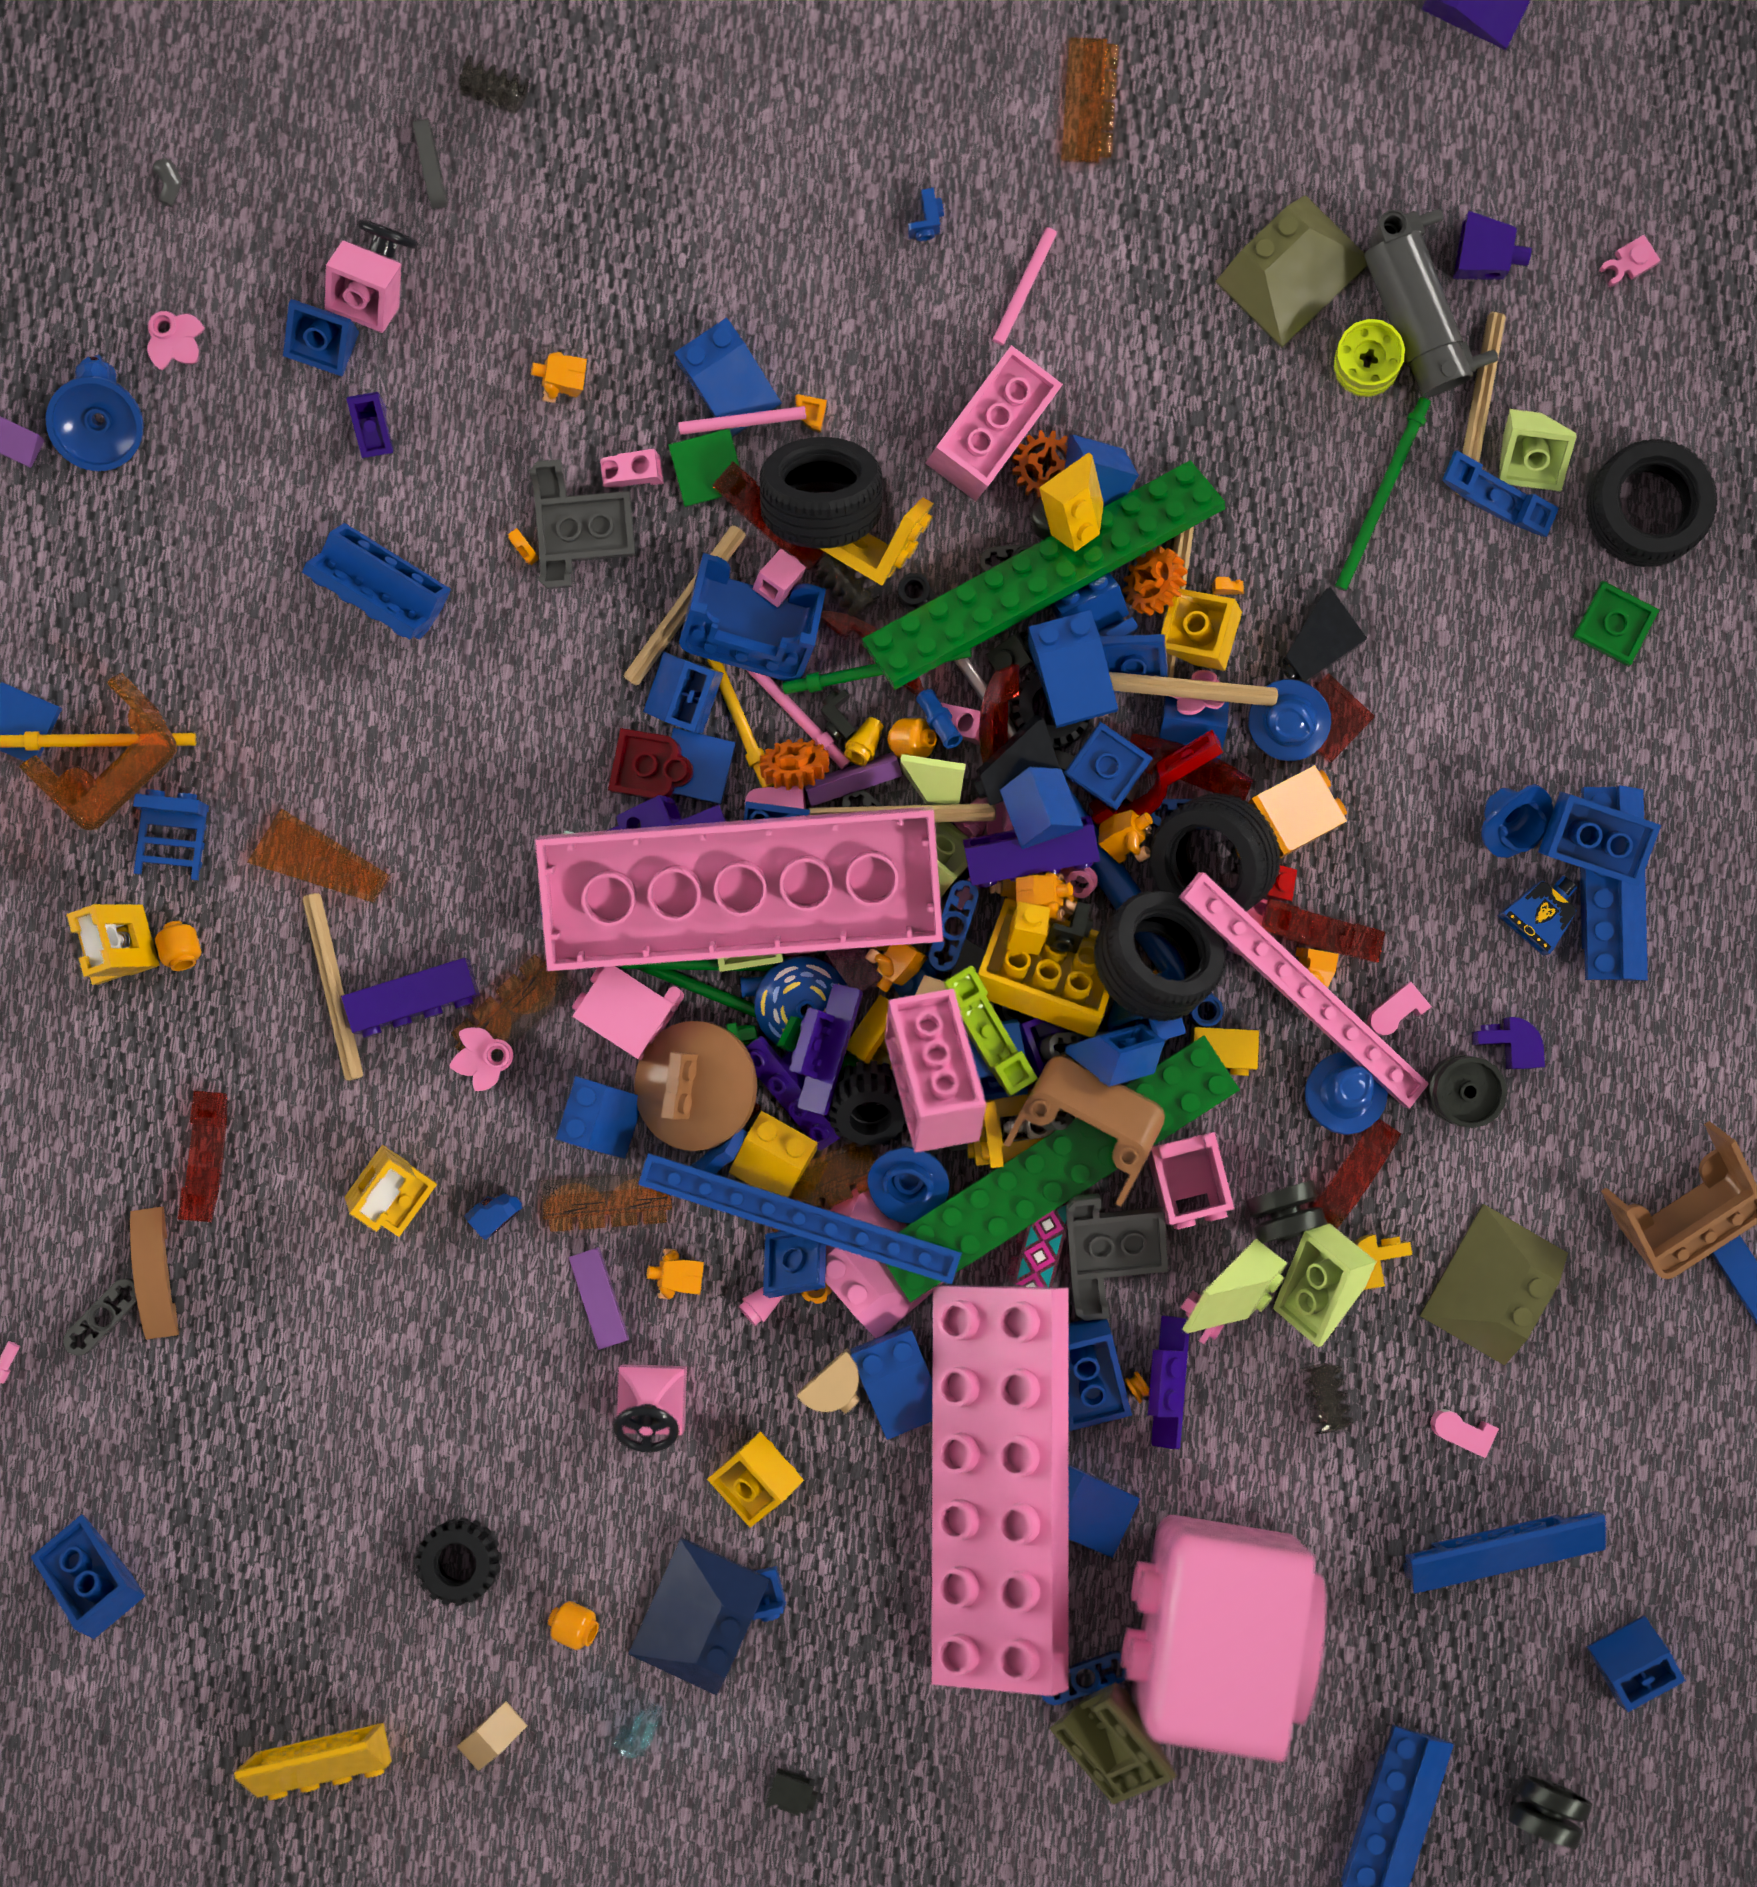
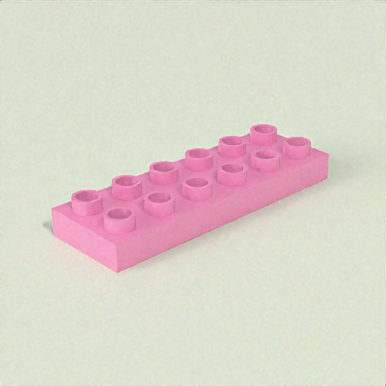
[535,806,943,971]
[932,1285,1069,1696]

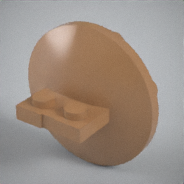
[634,1021,757,1151]

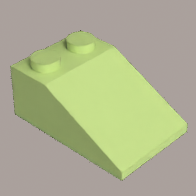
[1273,1224,1376,1347]
[1182,1239,1287,1333]

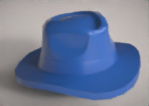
[1248,679,1331,761]
[1481,784,1553,858]
[1305,1052,1388,1135]
[868,1146,949,1223]

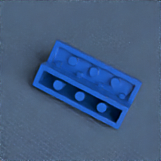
[302,523,451,640]

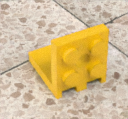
[820,497,934,586]

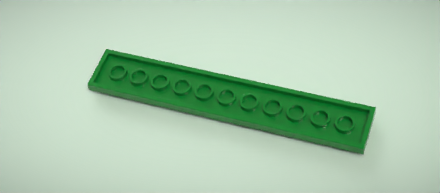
[862,460,1225,690]
[886,1035,1240,1302]

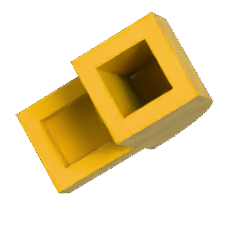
[1354,1234,1412,1290]

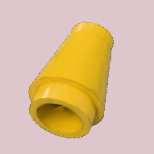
[844,717,884,766]

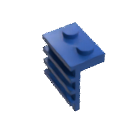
[133,789,209,881]

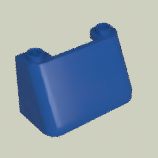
[679,553,826,681]

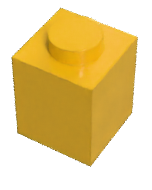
[1007,901,1050,955]

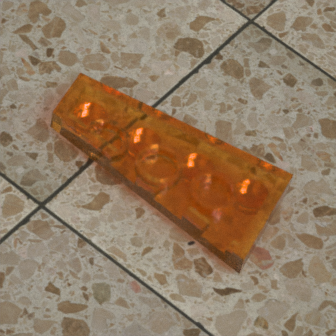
[247,808,391,903]

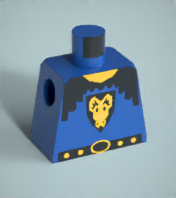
[1497,876,1577,956]

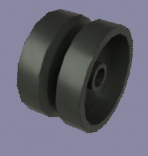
[1426,1055,1507,1128]
[1245,1180,1327,1243]
[1507,1774,1593,1849]

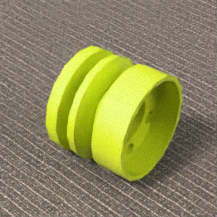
[1334,319,1405,397]

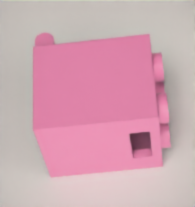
[572,966,684,1061]
[1148,1132,1234,1229]

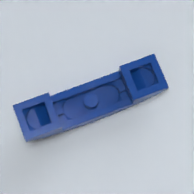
[1442,450,1559,537]

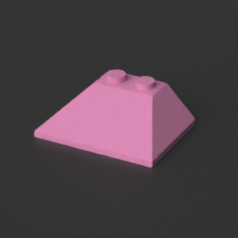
[825,1179,944,1338]

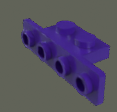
[790,984,863,1116]
[745,1036,840,1150]
[1148,1316,1189,1449]

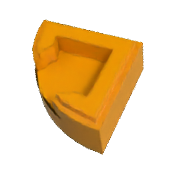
[795,394,827,433]
[508,528,539,565]
[1212,577,1244,595]

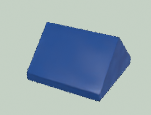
[283,299,359,376]
[1065,434,1139,507]
[1155,696,1229,765]
[1000,767,1083,850]

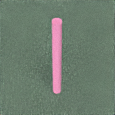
[993,227,1057,346]
[678,406,806,435]

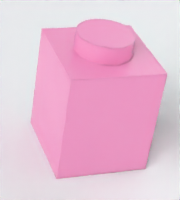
[752,549,806,608]

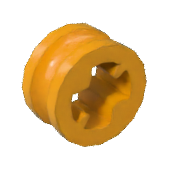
[1123,1371,1150,1404]

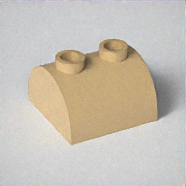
[797,1348,860,1414]

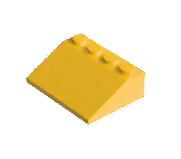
[978,898,1110,1038]
[234,1723,392,1800]

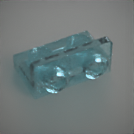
[612,1703,664,1759]

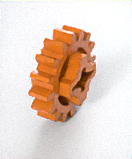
[1012,430,1067,498]
[1122,546,1188,616]
[760,738,830,791]

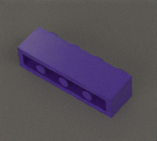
[963,815,1100,887]
[341,957,480,1038]

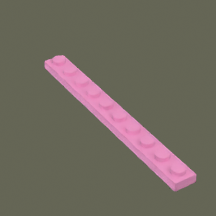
[1179,872,1429,1108]

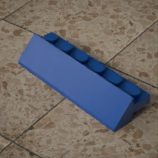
[1580,785,1648,981]
[1402,1511,1606,1594]
[1341,1725,1454,1887]

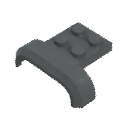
[530,459,636,589]
[1066,1193,1168,1321]

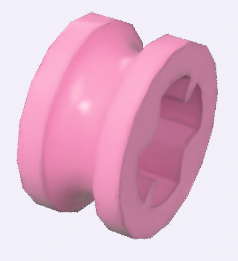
[1066,867,1098,898]

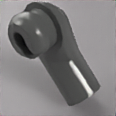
[153,158,182,207]

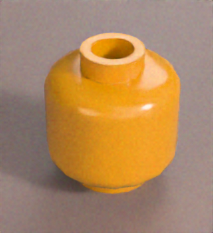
[888,718,937,759]
[155,921,202,971]
[548,1601,599,1650]

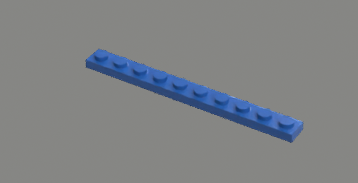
[638,1153,962,1285]

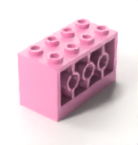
[925,345,1063,501]
[884,989,986,1153]

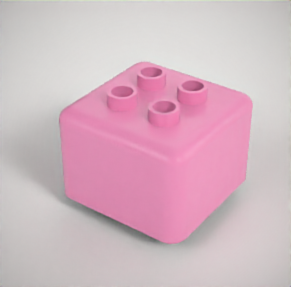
[1121,1515,1326,1763]

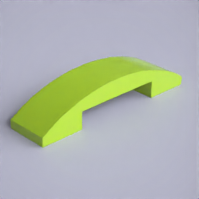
[943,965,1038,1096]

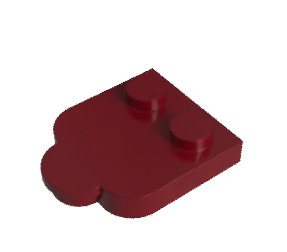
[608,728,694,799]

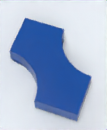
[691,1129,747,1174]

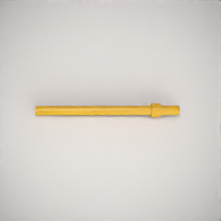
[707,659,774,788]
[0,731,196,751]

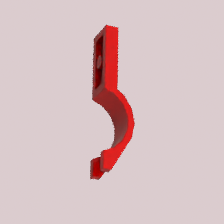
[1089,729,1223,824]

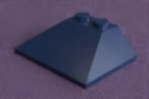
[628,1537,770,1696]

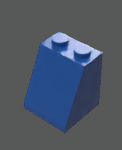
[556,1076,640,1159]

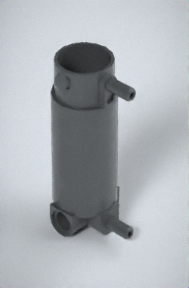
[1364,209,1498,398]

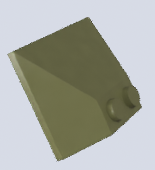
[1216,195,1368,348]
[1419,1204,1568,1365]
[1049,1682,1177,1805]

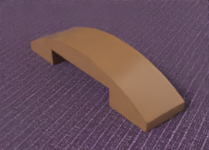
[130,1207,179,1340]

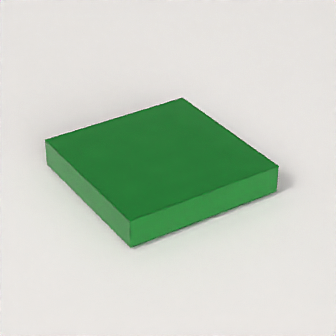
[668,428,746,507]
[1572,581,1659,667]

